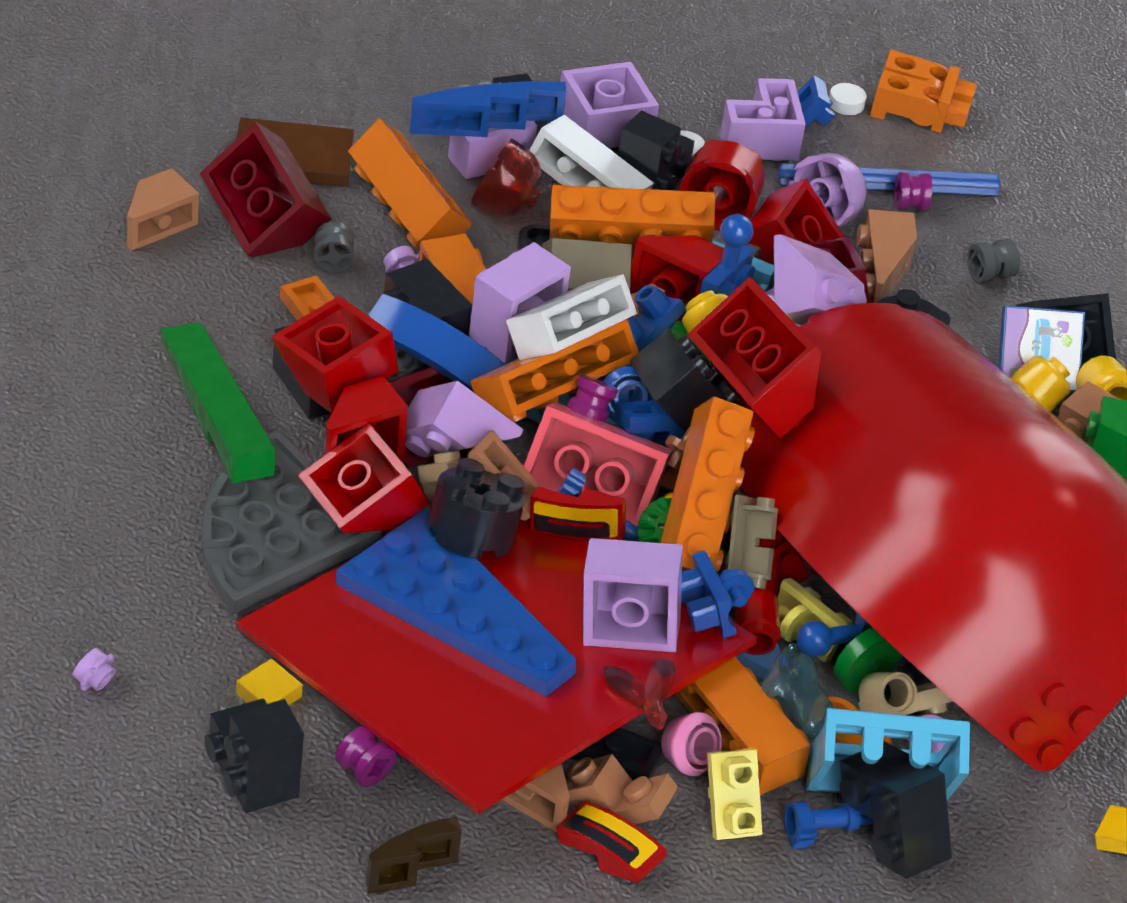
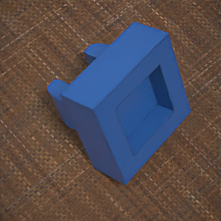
[797,75,836,128]

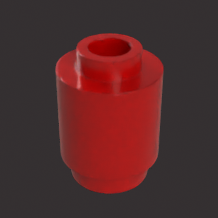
[734,588,781,656]

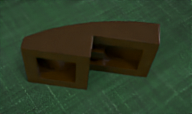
[366,816,462,894]

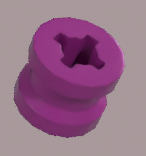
[894,172,933,211]
[567,374,619,422]
[335,726,396,787]

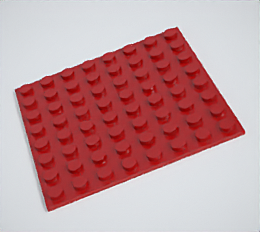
[236,518,757,814]

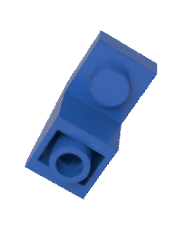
[615,400,686,448]

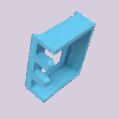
[806,708,970,800]

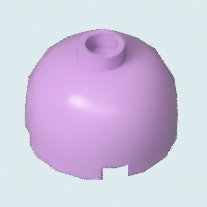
[789,153,867,228]

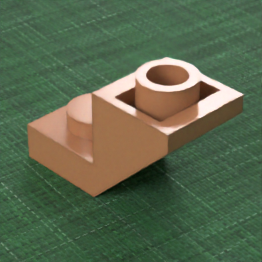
[566,754,678,825]

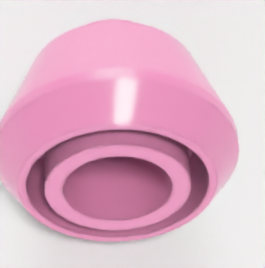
[661,712,722,776]

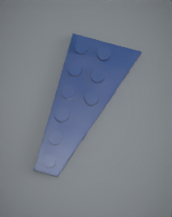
[336,507,576,697]

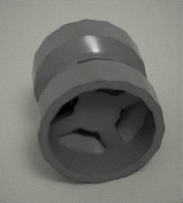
[967,238,1020,282]

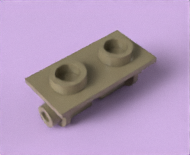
[725,495,778,589]

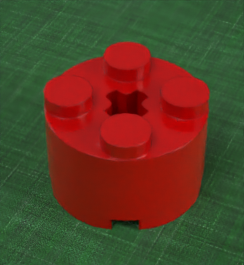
[680,139,765,231]

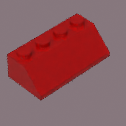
[687,277,821,439]

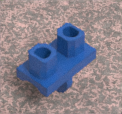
[627,285,686,352]
[681,551,754,638]

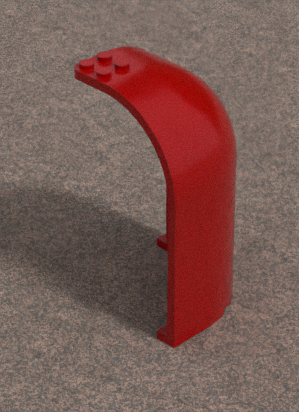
[727,303,1127,772]

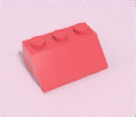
[524,402,673,526]

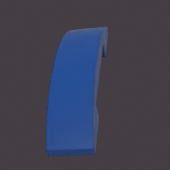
[368,294,506,392]

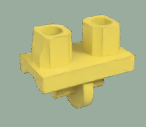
[777,578,853,662]
[707,748,763,840]

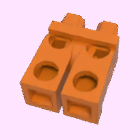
[870,49,977,133]

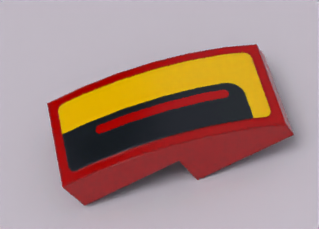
[530,486,626,541]
[556,801,667,884]

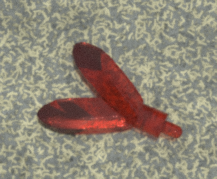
[604,658,675,729]

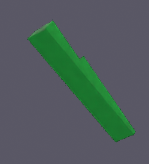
[161,322,275,484]

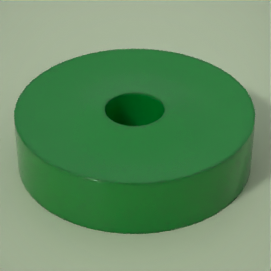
[834,628,902,693]

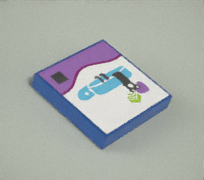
[998,306,1085,393]

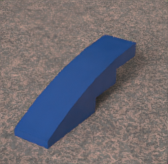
[409,81,566,137]

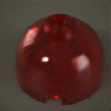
[471,138,543,218]

